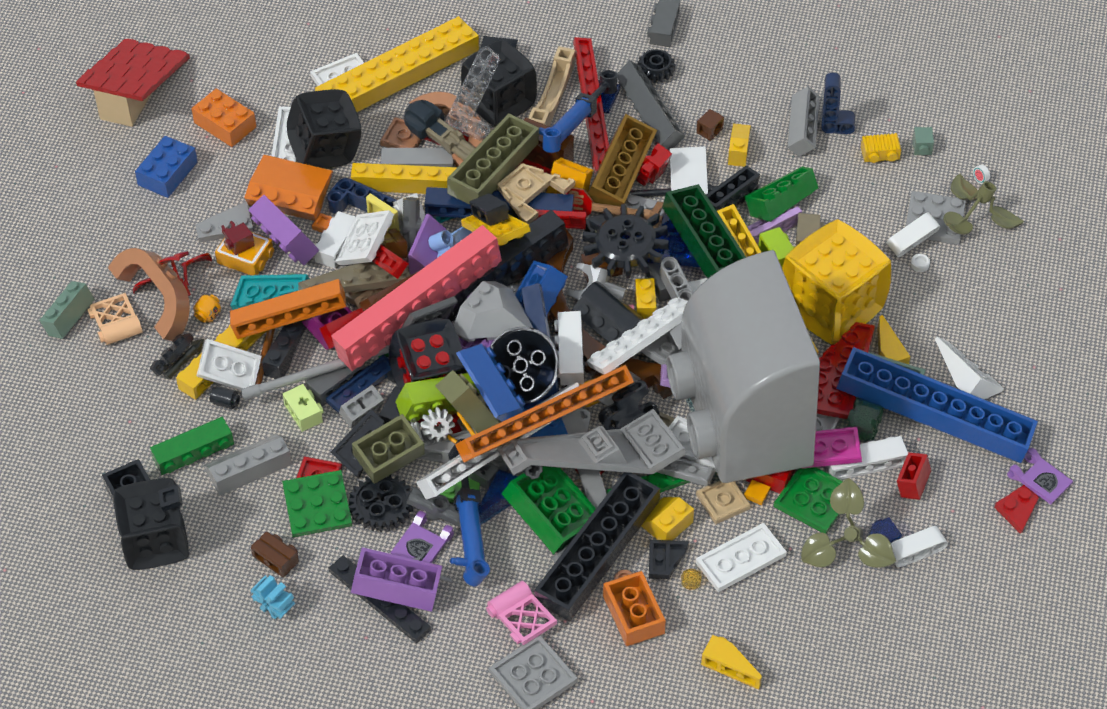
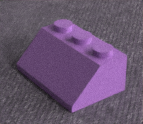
[408,214,447,275]

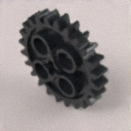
[349,474,413,532]

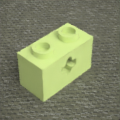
[282,384,324,432]

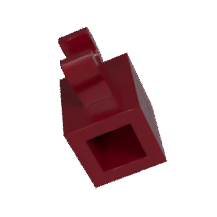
[221,221,255,256]

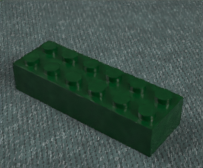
[662,184,746,279]

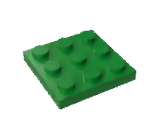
[773,467,843,534]
[282,470,352,538]

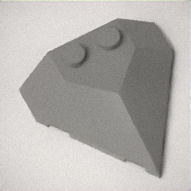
[454,281,533,341]

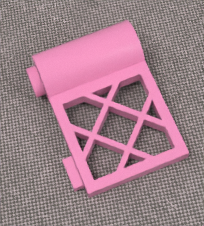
[486,581,557,645]

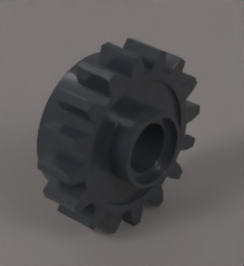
[637,49,675,83]

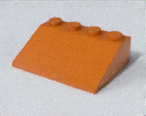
[244,155,333,221]

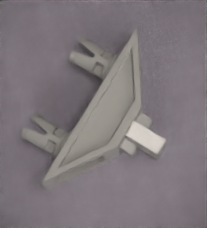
[417,418,476,463]

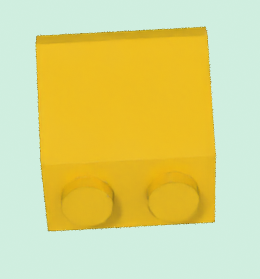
[641,497,694,540]

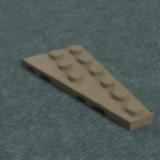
[298,262,411,293]

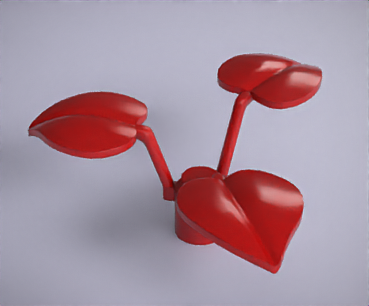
[133,251,212,296]

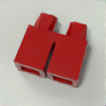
[636,143,672,186]

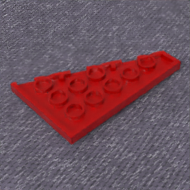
[817,322,875,420]

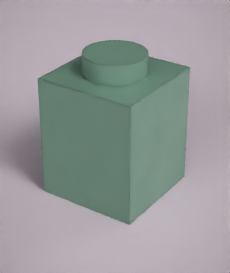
[912,127,934,155]

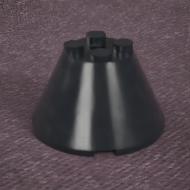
[490,326,559,405]

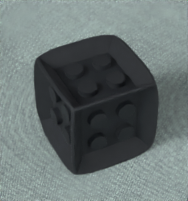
[461,40,537,126]
[287,89,362,168]
[113,478,189,570]

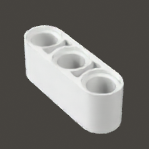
[886,212,940,257]
[891,526,948,567]

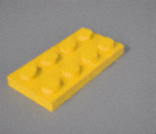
[461,214,530,246]

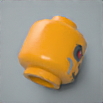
[193,294,221,323]

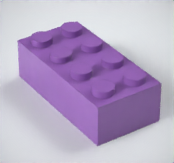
[248,195,320,266]
[351,547,442,612]

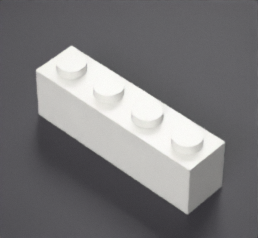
[554,311,584,385]
[825,436,908,480]

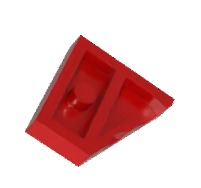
[994,485,1039,534]

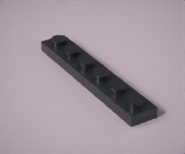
[329,555,431,644]

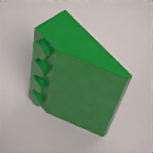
[502,466,596,555]

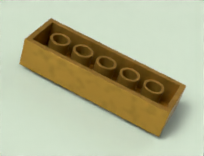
[587,114,657,215]

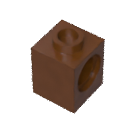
[696,109,724,141]

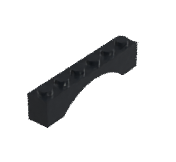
[262,320,307,379]

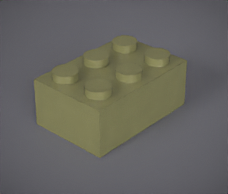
[435,370,500,433]
[352,414,425,484]

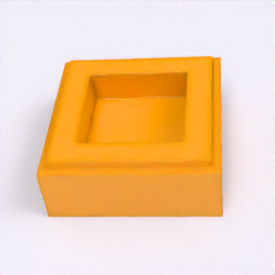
[744,480,770,506]

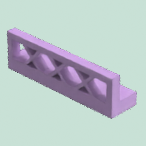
[747,206,802,245]

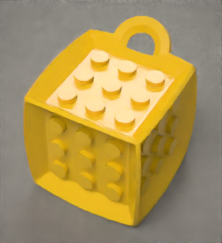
[782,219,891,345]

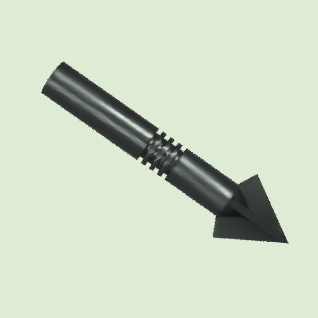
[164,339,204,380]

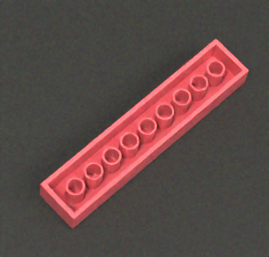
[331,225,502,371]

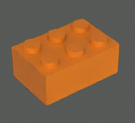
[191,88,257,147]
[603,571,666,647]

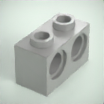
[339,385,384,428]

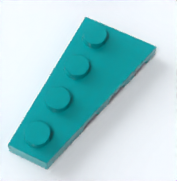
[230,274,310,310]

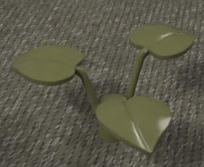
[943,173,1024,235]
[801,478,896,568]

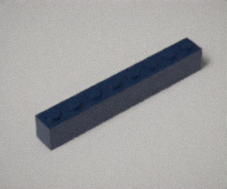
[424,187,574,221]

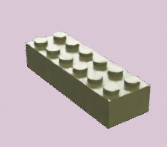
[447,114,539,204]

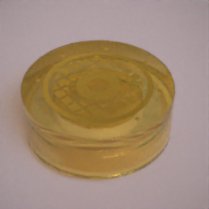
[681,568,702,590]

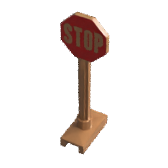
[566,187,664,228]

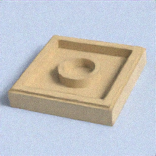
[696,481,751,525]

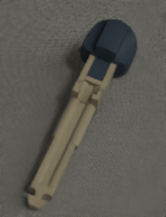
[404,100,475,161]

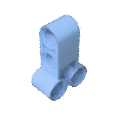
[428,227,472,258]

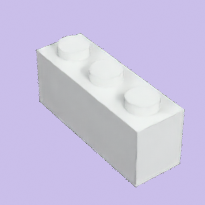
[314,211,356,268]

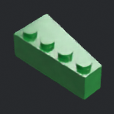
[745,166,818,222]

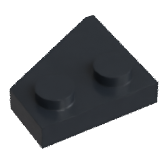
[649,540,689,579]

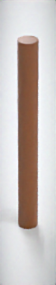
[255,328,275,385]

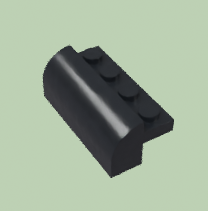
[571,281,645,342]

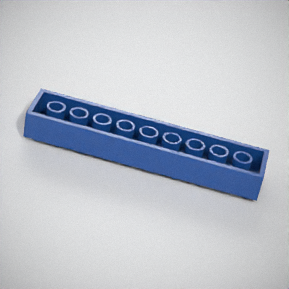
[836,347,1038,463]

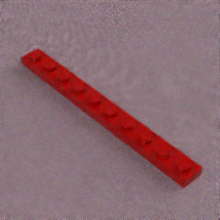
[573,37,609,176]

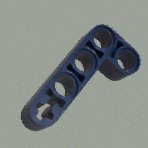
[821,72,855,134]
[327,178,399,220]

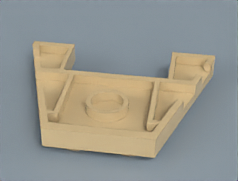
[497,163,575,224]

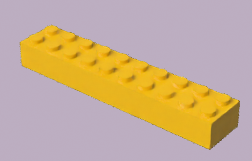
[315,16,479,112]

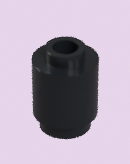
[209,386,240,409]

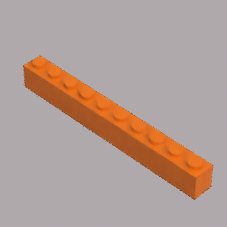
[455,365,634,463]

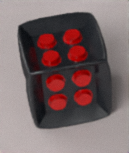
[389,319,467,391]

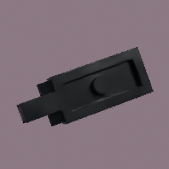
[150,333,194,376]

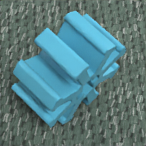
[250,575,295,619]

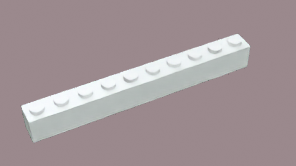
[416,382,579,500]

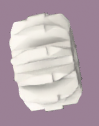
[420,407,455,442]

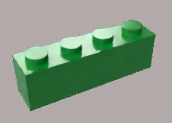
[150,416,234,475]

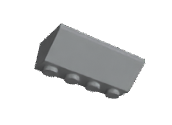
[203,434,292,496]

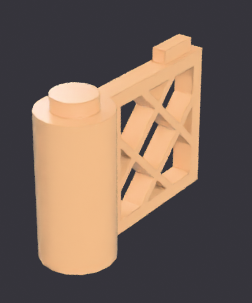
[87,293,143,345]

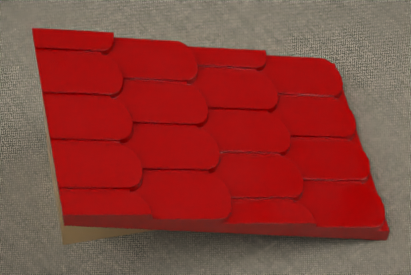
[76,39,190,127]

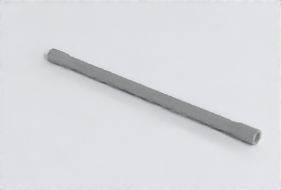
[241,345,389,400]

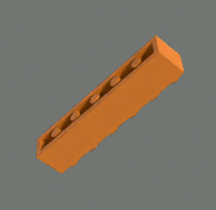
[230,279,346,339]

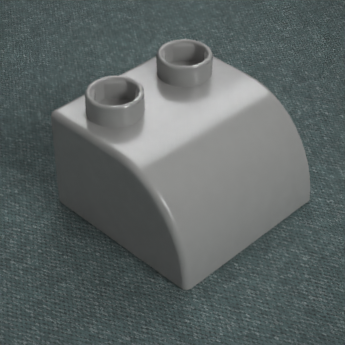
[666,250,820,483]

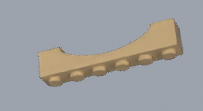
[528,46,575,126]

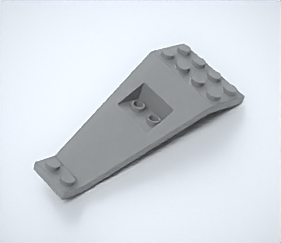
[497,409,687,475]

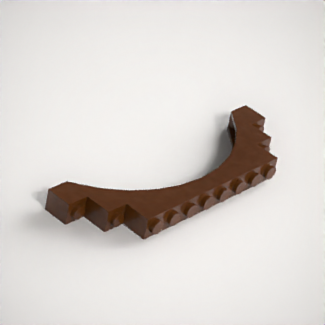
[544,229,673,399]

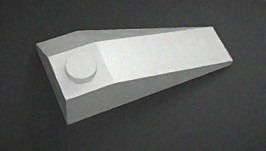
[935,336,1004,399]

